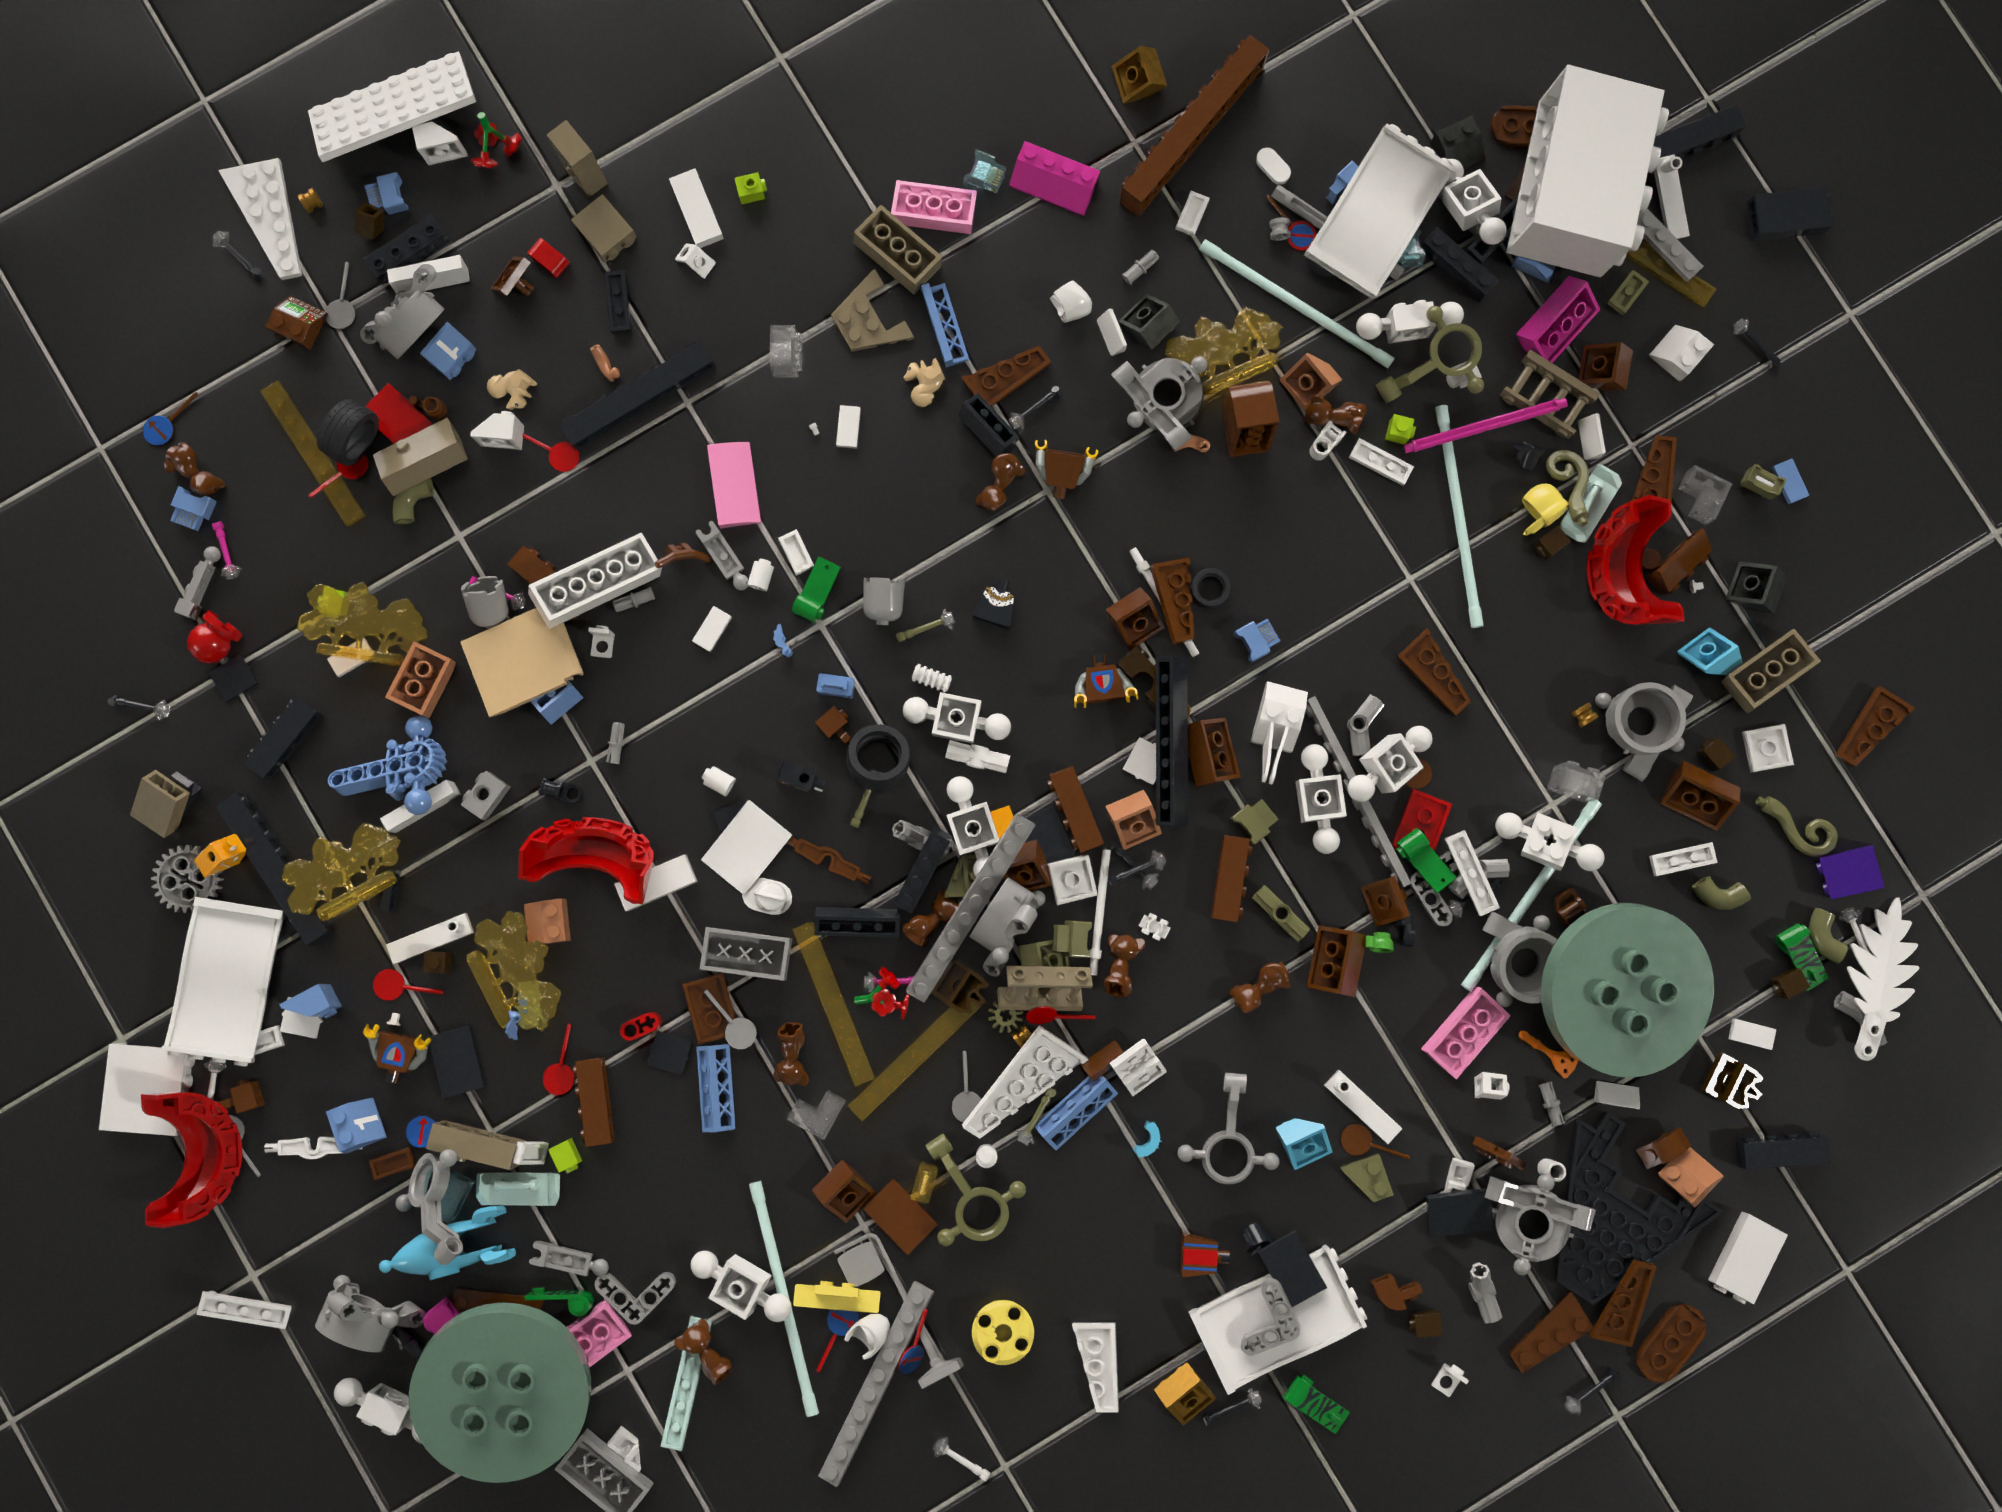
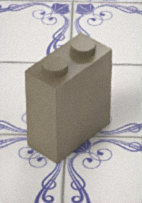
[571,194,637,263]
[130,770,190,838]

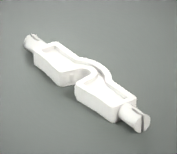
[264,1137,363,1159]

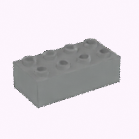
[700,927,792,981]
[554,1428,654,1512]

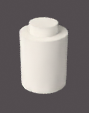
[747,559,774,591]
[702,766,736,797]
[976,1144,997,1168]

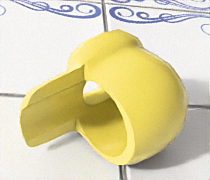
[1522,483,1569,536]

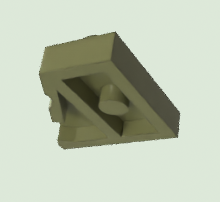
[944,855,977,898]
[1340,1154,1394,1202]

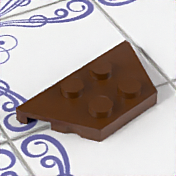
[1472,1136,1526,1171]

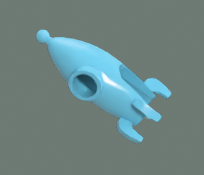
[379,1205,516,1280]

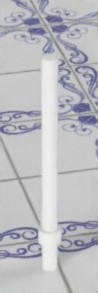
[1129,547,1199,657]
[1089,849,1111,976]

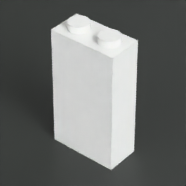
[1708,1212,1788,1304]

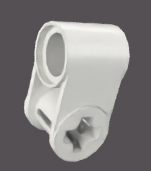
[1310,420,1347,460]

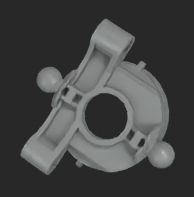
[360,264,444,360]
[1111,356,1207,451]
[1595,682,1693,781]
[969,877,1045,977]
[1482,911,1557,1007]
[1485,1174,1596,1275]
[315,1275,426,1352]

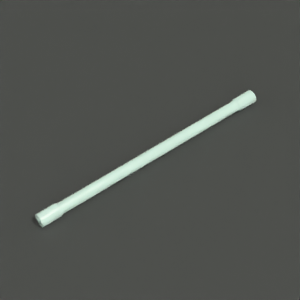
[1199,239,1394,368]
[1435,405,1484,628]
[1461,798,1602,992]
[749,1181,819,1417]

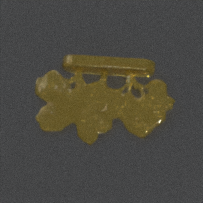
[1165,307,1282,395]
[297,582,427,666]
[281,823,401,921]
[466,911,561,1031]

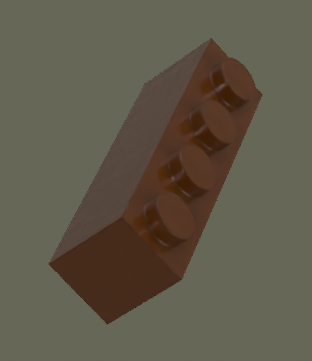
[507,546,577,620]
[1047,766,1104,854]
[1210,835,1252,923]
[573,1057,615,1147]

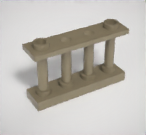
[1499,350,1600,439]
[997,966,1093,1011]

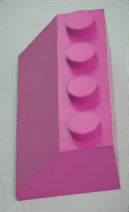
[1009,141,1100,216]
[1516,276,1600,363]

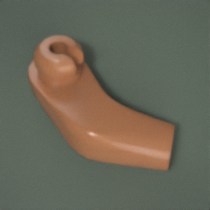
[590,344,620,382]
[1171,434,1210,452]

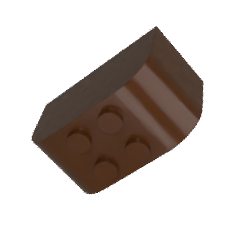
[1222,381,1280,457]

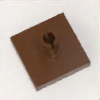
[490,257,534,297]
[1361,876,1410,927]

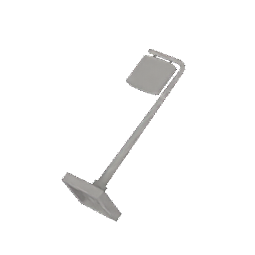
[834,1233,964,1389]

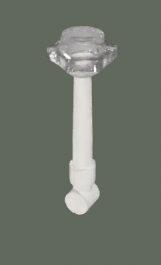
[1839,908,1871,954]
[204,1059,227,1100]
[933,1437,991,1481]

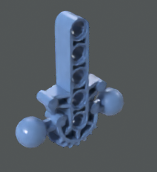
[328,715,447,815]

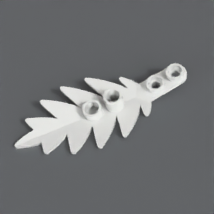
[1847,898,1919,1061]

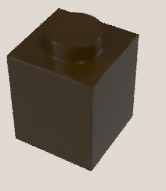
[354,203,384,240]
[1534,525,1571,560]
[1697,737,1736,771]
[423,951,452,974]
[1770,968,1810,999]
[1408,1310,1443,1338]

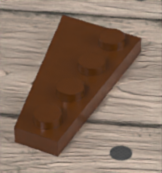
[961,346,1051,407]
[1632,435,1677,502]
[1150,557,1194,645]
[1397,627,1471,716]
[1834,686,1915,767]
[1589,1259,1657,1347]
[451,1287,544,1313]
[1509,1290,1593,1373]

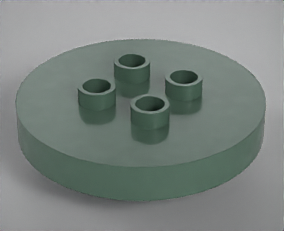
[1541,903,1714,1077]
[409,1303,591,1483]

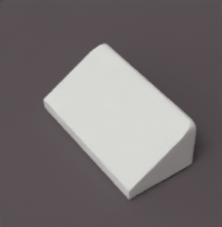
[1097,308,1127,356]
[1578,413,1606,460]
[1594,1081,1640,1109]

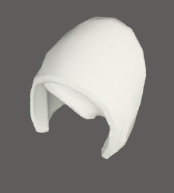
[1050,281,1092,323]
[844,1313,890,1359]

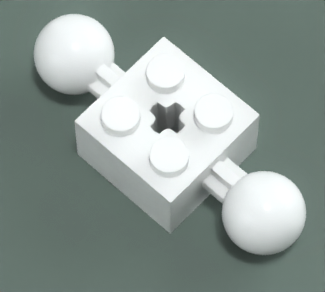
[1442,159,1507,245]
[1356,300,1464,343]
[903,692,1011,744]
[1348,726,1432,802]
[1295,744,1347,854]
[947,776,999,877]
[1495,813,1604,871]
[691,1251,792,1322]
[334,1378,422,1444]

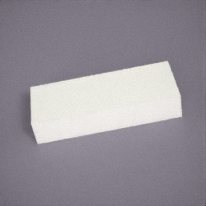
[669,169,724,248]
[387,255,470,293]
[380,780,461,833]
[614,854,698,911]

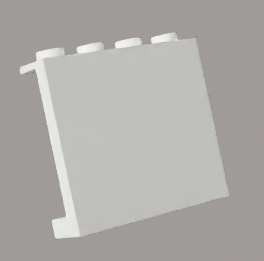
[99,1043,195,1136]

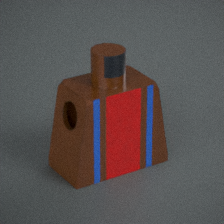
[1180,1233,1230,1277]

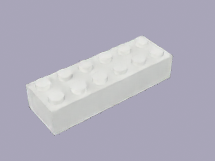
[528,533,662,629]

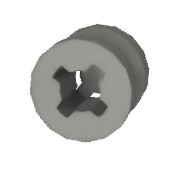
[1269,217,1291,241]

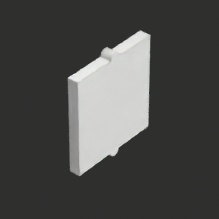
[1123,737,1156,785]
[280,997,323,1039]

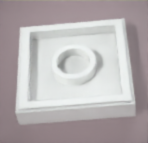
[1742,724,1794,773]
[1047,854,1098,905]

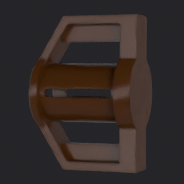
[1555,887,1588,926]

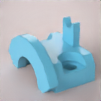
[1133,1120,1162,1157]

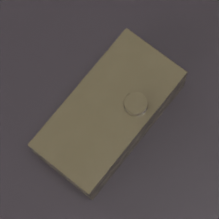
[547,120,608,198]
[853,205,942,295]
[373,418,468,496]
[1721,629,1821,714]
[426,1120,526,1170]

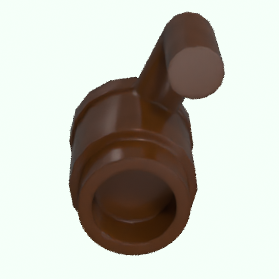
[409,396,448,421]

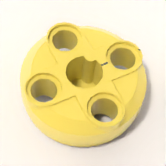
[972,1300,1034,1365]

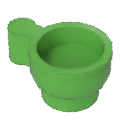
[1365,932,1394,953]

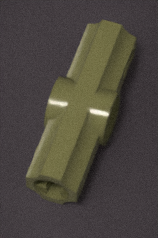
[1252,885,1310,942]

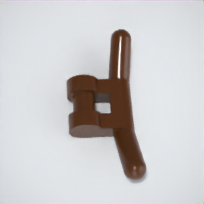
[655,543,712,568]

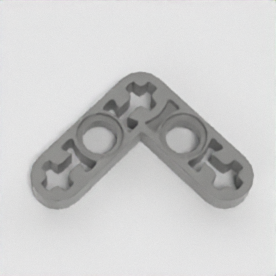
[1409,851,1458,926]
[595,1272,676,1325]
[1241,1278,1300,1356]

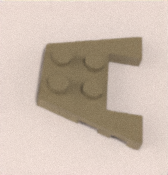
[831,269,914,352]

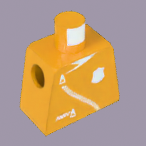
[193,834,246,878]

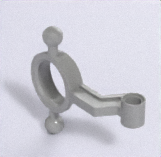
[1177,1073,1279,1184]
[395,1149,463,1265]

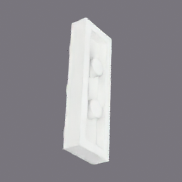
[1349,438,1414,486]
[1649,842,1718,876]

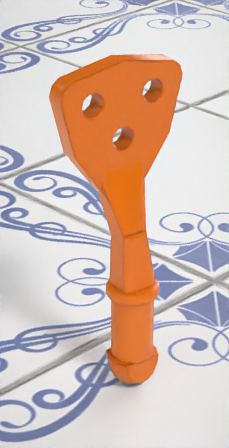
[1519,1030,1578,1078]

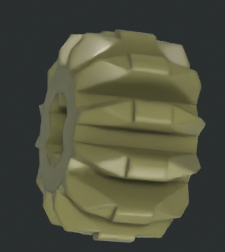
[988,1001,1024,1033]

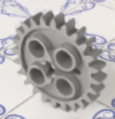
[151,845,224,913]

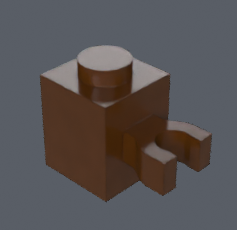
[815,706,851,745]
[219,1079,265,1113]

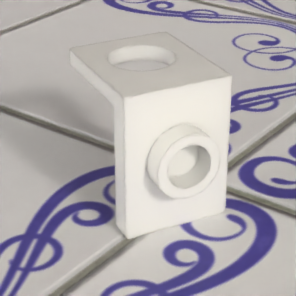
[675,243,716,278]
[588,625,615,658]
[1431,1363,1469,1397]

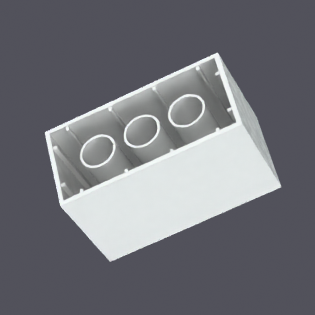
[1506,64,1669,277]

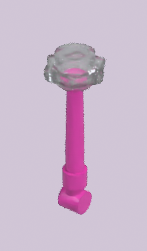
[212,521,241,579]
[469,576,526,611]
[864,972,913,992]

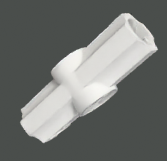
[945,740,1010,774]

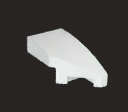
[1444,1158,1475,1193]
[607,1426,641,1472]

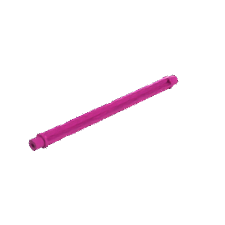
[1404,398,1568,453]

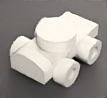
[1139,913,1170,941]

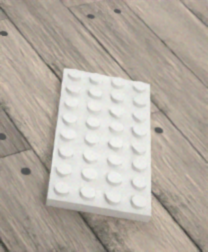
[308,51,476,162]

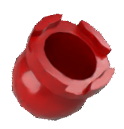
[187,610,243,664]

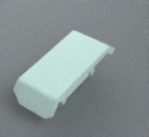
[1560,464,1622,543]
[476,1172,560,1206]

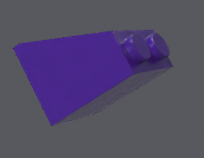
[1816,844,1884,899]

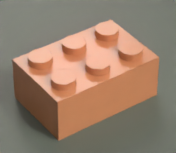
[385,642,457,718]

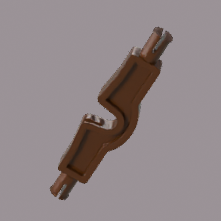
[786,837,872,885]

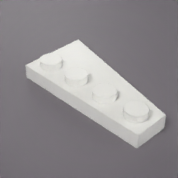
[1072,1323,1119,1412]

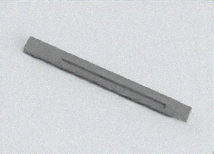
[1271,185,1405,281]

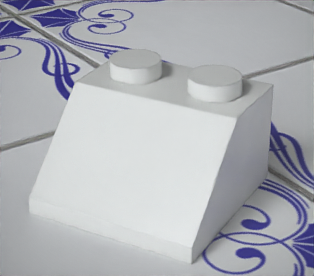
[412,121,468,165]
[1649,325,1714,382]
[470,411,524,450]

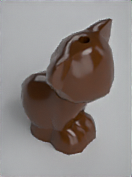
[1303,395,1367,435]
[164,442,226,496]
[976,452,1026,511]
[902,889,959,948]
[1104,934,1145,998]
[1229,961,1291,1013]
[773,1022,809,1086]
[674,1319,732,1386]

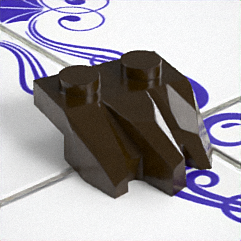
[931,957,989,1013]
[1700,1052,1763,1109]

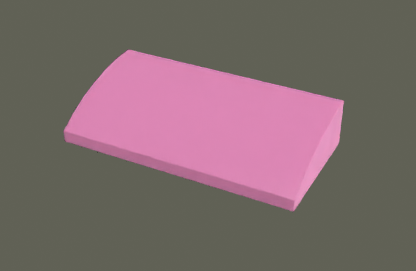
[891,180,977,234]
[707,442,761,529]
[1421,986,1511,1080]
[566,1299,632,1367]

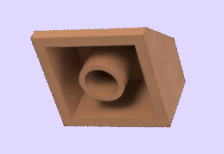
[1105,790,1162,850]
[524,898,571,946]
[1658,1147,1724,1208]

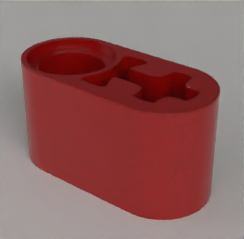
[527,238,570,278]
[620,1012,662,1041]

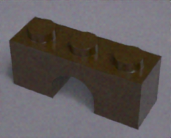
[1117,647,1156,709]

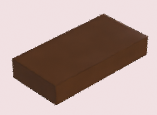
[1080,1040,1124,1081]
[368,1147,416,1180]

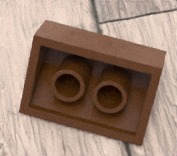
[1645,528,1712,595]
[1188,717,1241,787]
[1660,761,1740,831]
[1306,926,1367,997]

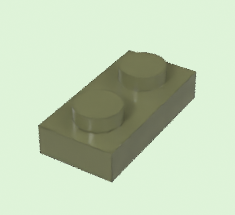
[1607,270,1649,315]

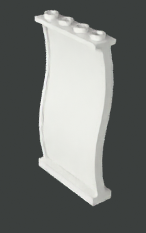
[1304,124,1456,299]
[162,897,285,1066]
[1188,1244,1367,1395]

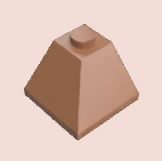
[1279,353,1342,411]

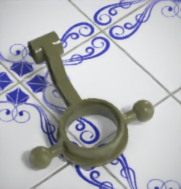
[1375,306,1484,403]
[925,1133,1026,1246]

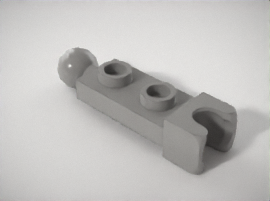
[696,521,749,590]
[174,546,221,620]
[529,1241,609,1276]

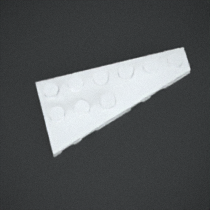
[218,158,302,280]
[962,1025,1088,1139]

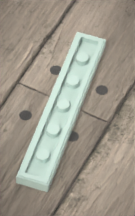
[660,1316,712,1451]

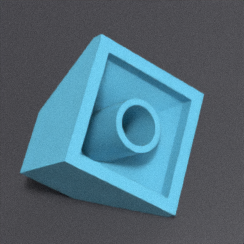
[1677,627,1743,675]
[1276,1118,1333,1170]

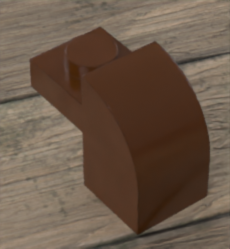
[1636,1127,1691,1169]
[1370,1273,1423,1310]

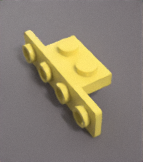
[793,1281,881,1313]

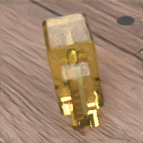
[911,1162,939,1204]

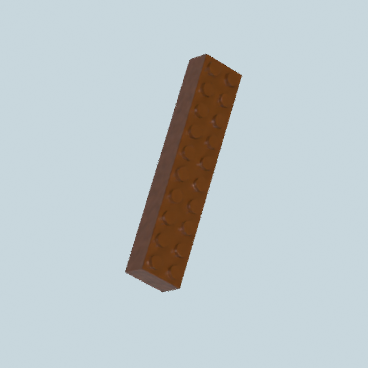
[1120,35,1269,217]

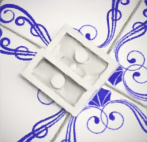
[1110,1038,1167,1096]

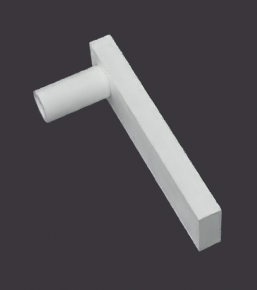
[1654,154,1690,239]
[1445,830,1500,916]
[386,913,474,964]
[1324,1070,1402,1144]
[196,1291,291,1329]

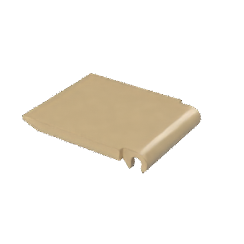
[461,608,584,717]

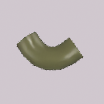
[392,478,434,524]
[1691,876,1751,910]
[1808,908,1848,963]

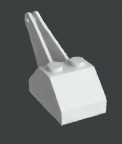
[1250,681,1308,784]

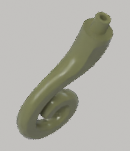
[1546,450,1589,527]
[1755,796,1838,857]

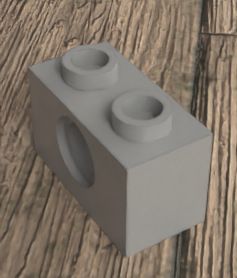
[461,771,511,821]

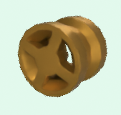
[298,188,323,214]
[1571,702,1599,728]
[1011,1024,1032,1048]

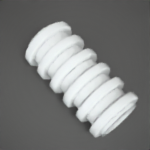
[912,664,952,693]
[1537,1159,1566,1182]

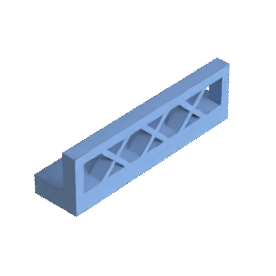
[921,283,969,367]
[696,1044,735,1132]
[1034,1075,1118,1150]

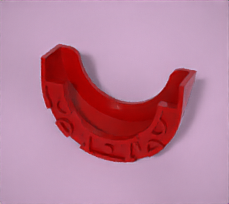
[1587,495,1685,625]
[518,817,654,904]
[141,1092,242,1228]

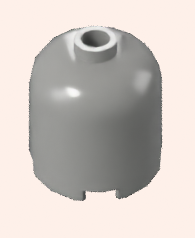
[461,576,509,629]
[863,578,905,625]

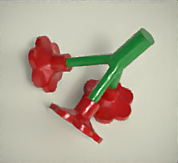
[471,112,522,168]
[854,967,910,1020]

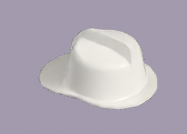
[742,878,792,915]

